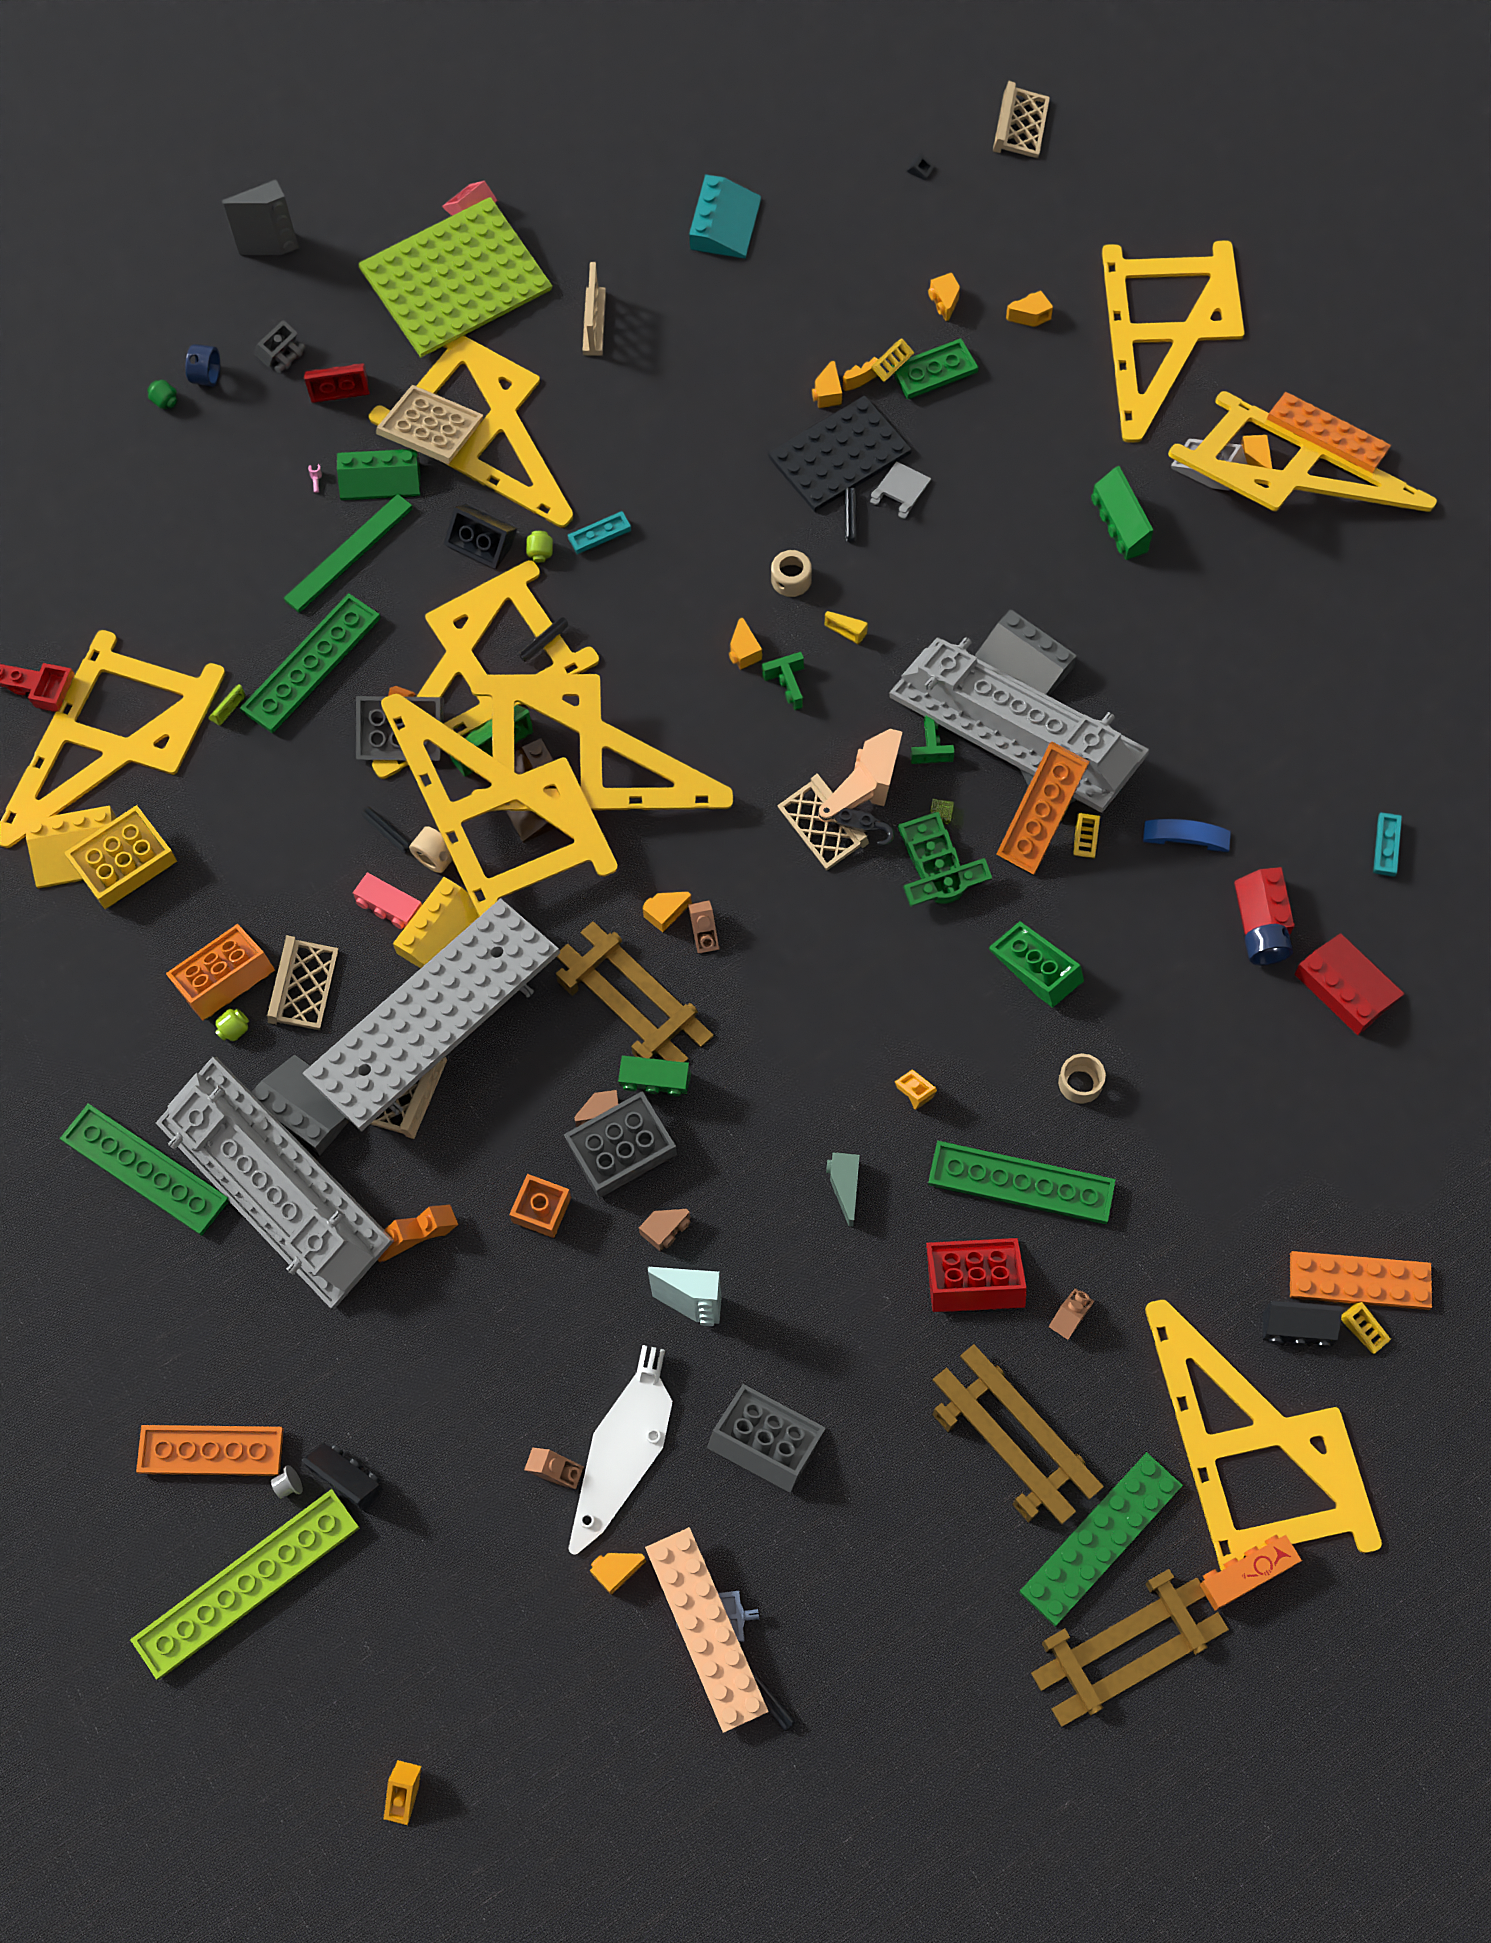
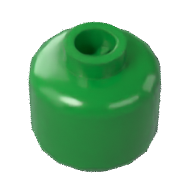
[147,380,178,409]

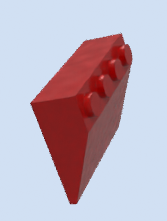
[1294,933,1404,1035]
[926,1238,1026,1312]

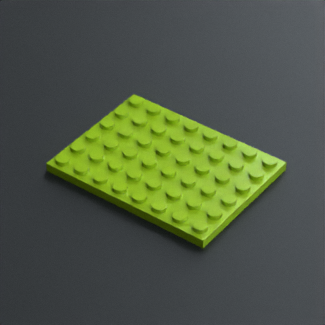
[359,197,552,358]

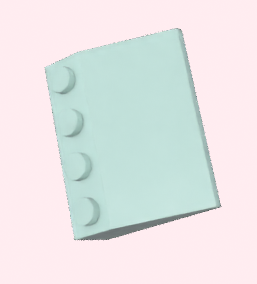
[648,1267,721,1326]

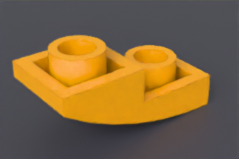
[843,357,878,391]

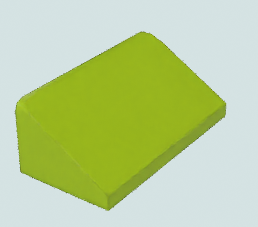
[208,684,246,726]

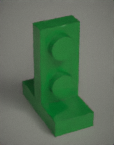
[762,652,804,710]
[911,715,954,764]

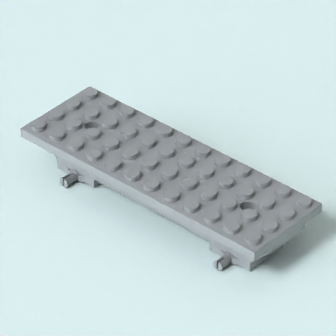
[889,637,1149,813]
[303,898,560,1132]
[156,1057,394,1309]

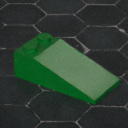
[989,921,1084,1008]

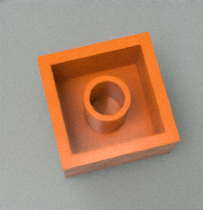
[509,1174,572,1238]

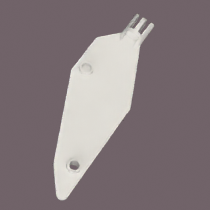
[569,1345,672,1554]

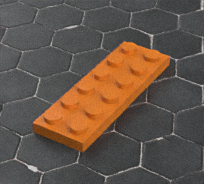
[1267,392,1391,473]
[997,742,1090,875]
[1290,1251,1432,1310]
[136,1425,284,1476]

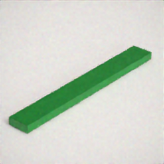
[284,494,413,613]

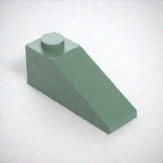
[826,1152,860,1227]

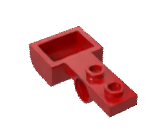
[0,663,75,712]

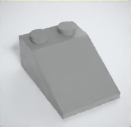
[1171,439,1247,490]

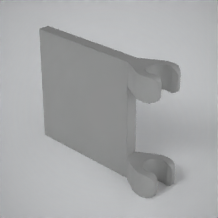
[870,461,931,519]

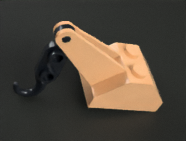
[818,729,902,846]

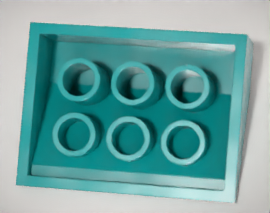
[689,175,761,258]

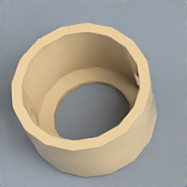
[771,550,812,597]
[409,826,453,873]
[1058,1053,1106,1104]

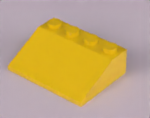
[64,805,177,909]
[25,806,116,889]
[393,877,480,968]

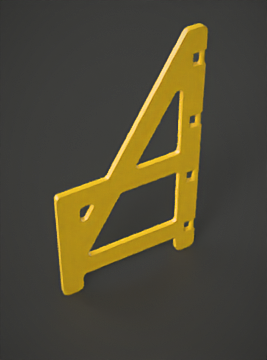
[1102,241,1244,442]
[369,335,573,528]
[1168,391,1437,512]
[372,560,599,779]
[0,630,225,848]
[471,674,733,811]
[381,694,617,917]
[1145,1300,1382,1571]

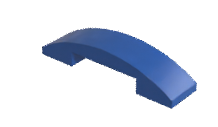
[1143,819,1231,852]

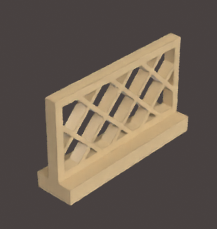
[993,81,1050,158]
[583,262,606,356]
[777,774,869,870]
[267,935,338,1030]
[370,1057,447,1139]

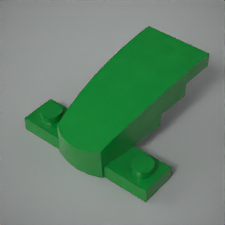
[898,811,992,907]

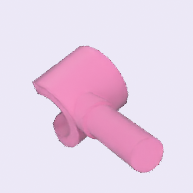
[308,464,322,493]

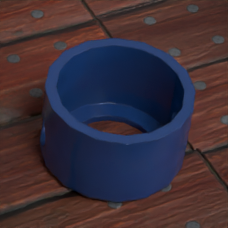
[185,344,220,387]
[1245,924,1293,965]

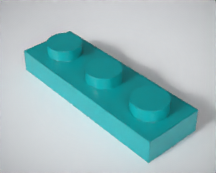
[568,511,631,554]
[1373,812,1402,877]

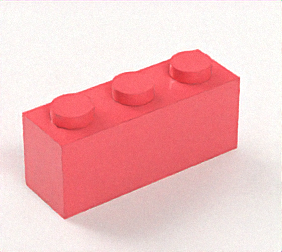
[353,872,422,929]

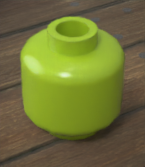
[526,531,553,562]
[216,1009,249,1041]

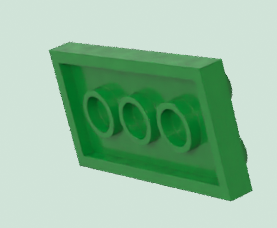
[891,338,978,399]

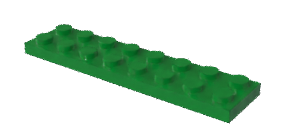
[240,593,381,734]
[60,1104,229,1236]
[928,1141,1116,1224]
[1019,1452,1183,1626]

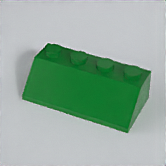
[337,449,420,500]
[1091,466,1153,560]
[449,705,533,777]

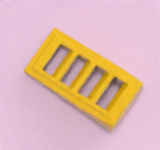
[871,339,914,382]
[824,611,868,644]
[1073,813,1100,858]
[1341,1302,1391,1354]

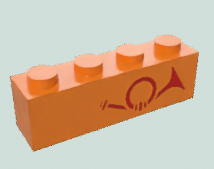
[1200,1534,1302,1611]

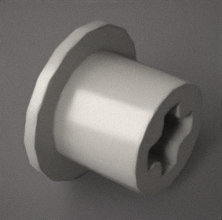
[271,1465,303,1498]

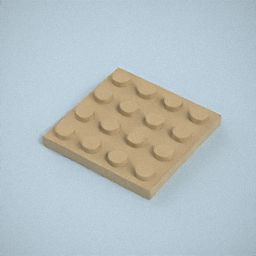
[376,385,483,464]

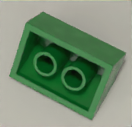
[618,1055,691,1096]

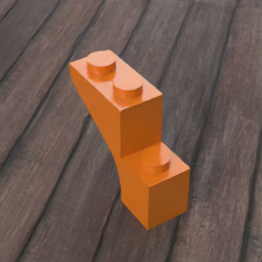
[378,1205,458,1262]

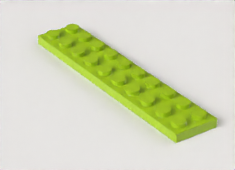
[130,1489,360,1680]

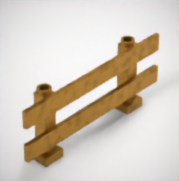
[556,921,714,1062]
[932,1344,1104,1525]
[1031,1569,1229,1727]

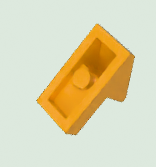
[895,1070,937,1110]

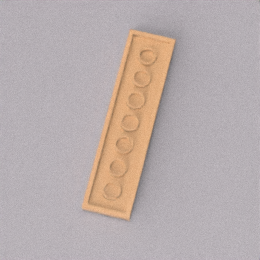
[645,1527,768,1733]

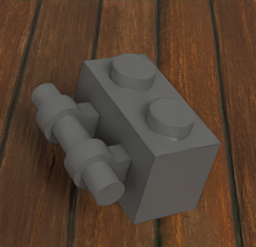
[254,320,306,373]

